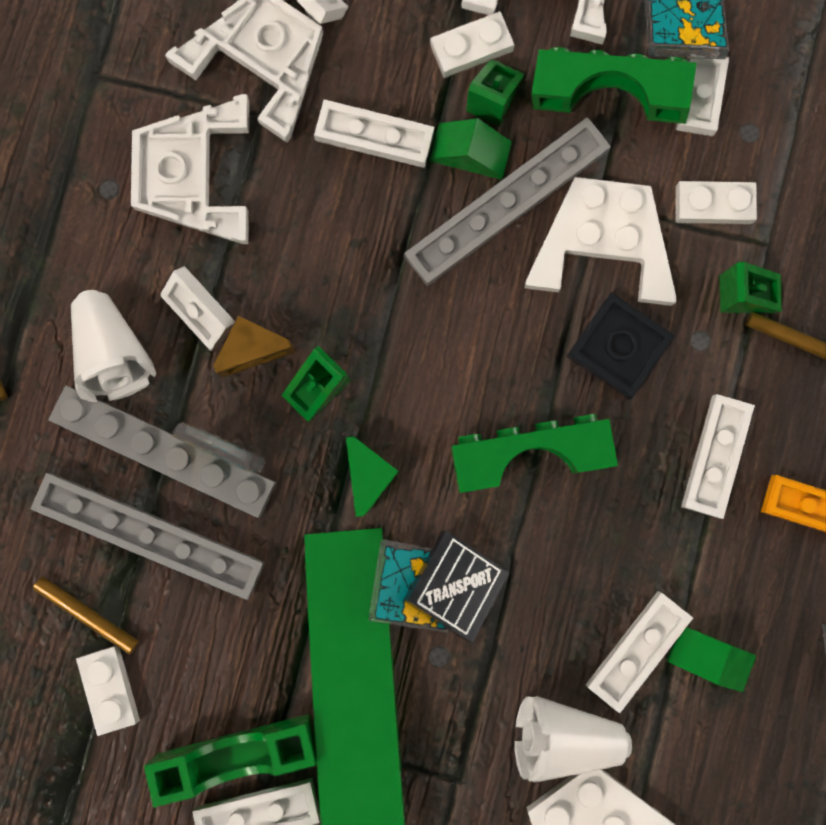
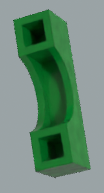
[532,47,697,124]
[451,414,618,493]
[144,713,317,808]

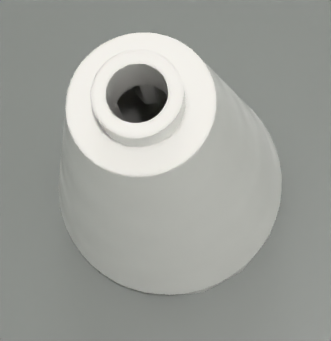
[71,290,156,402]
[515,696,632,782]

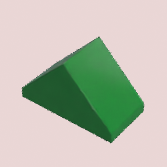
[466,58,525,127]
[429,118,512,180]
[720,262,782,313]
[281,346,351,422]
[346,437,399,517]
[667,627,757,692]

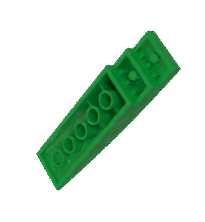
[304,528,405,825]

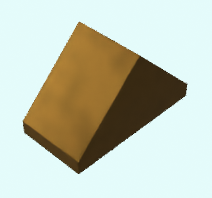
[213,316,296,378]

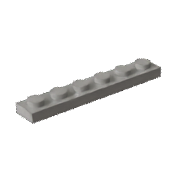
[404,117,611,287]
[48,385,277,518]
[30,473,265,600]

